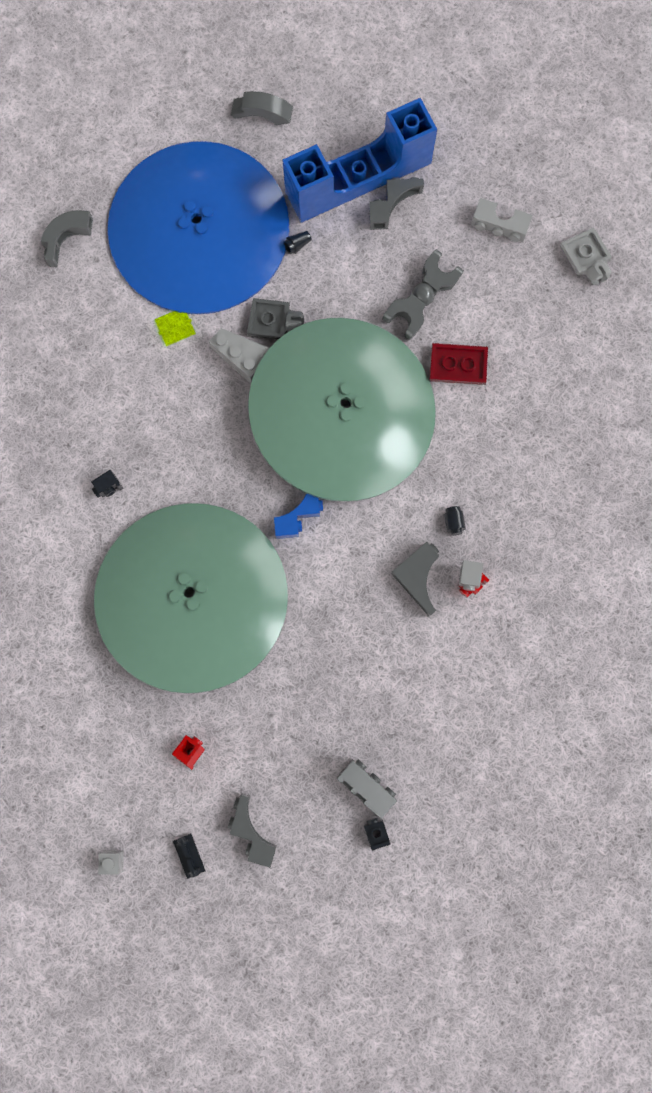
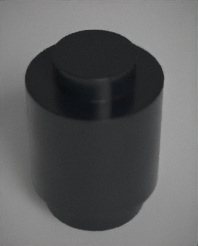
[444,506,466,536]

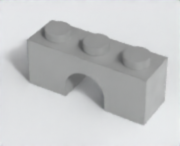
[471,198,533,242]

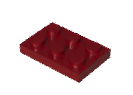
[430,343,488,385]

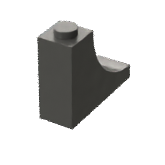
[391,542,439,617]

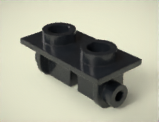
[173,833,206,879]

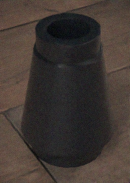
[283,231,312,254]

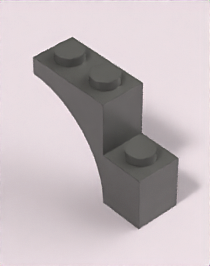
[369,177,424,230]
[228,793,277,868]

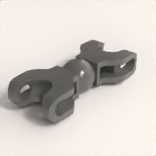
[382,249,464,340]

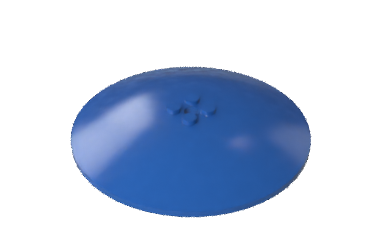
[108,141,289,314]

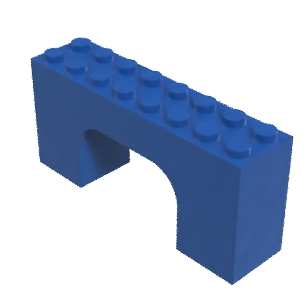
[282,97,437,223]

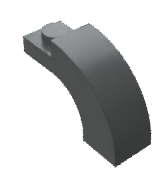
[231,91,293,125]

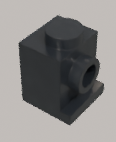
[91,469,124,498]
[364,817,391,851]

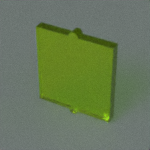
[154,311,196,347]

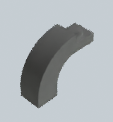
[41,210,93,267]

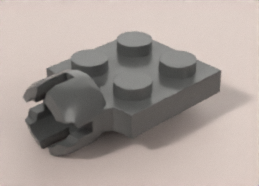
[247,298,304,339]

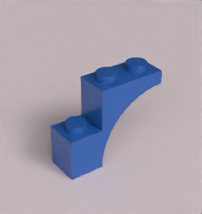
[274,493,323,539]

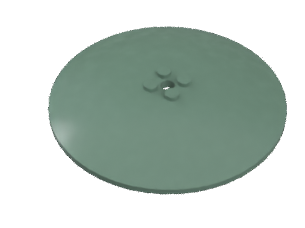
[248,318,436,502]
[94,503,288,693]

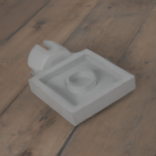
[560,227,612,285]

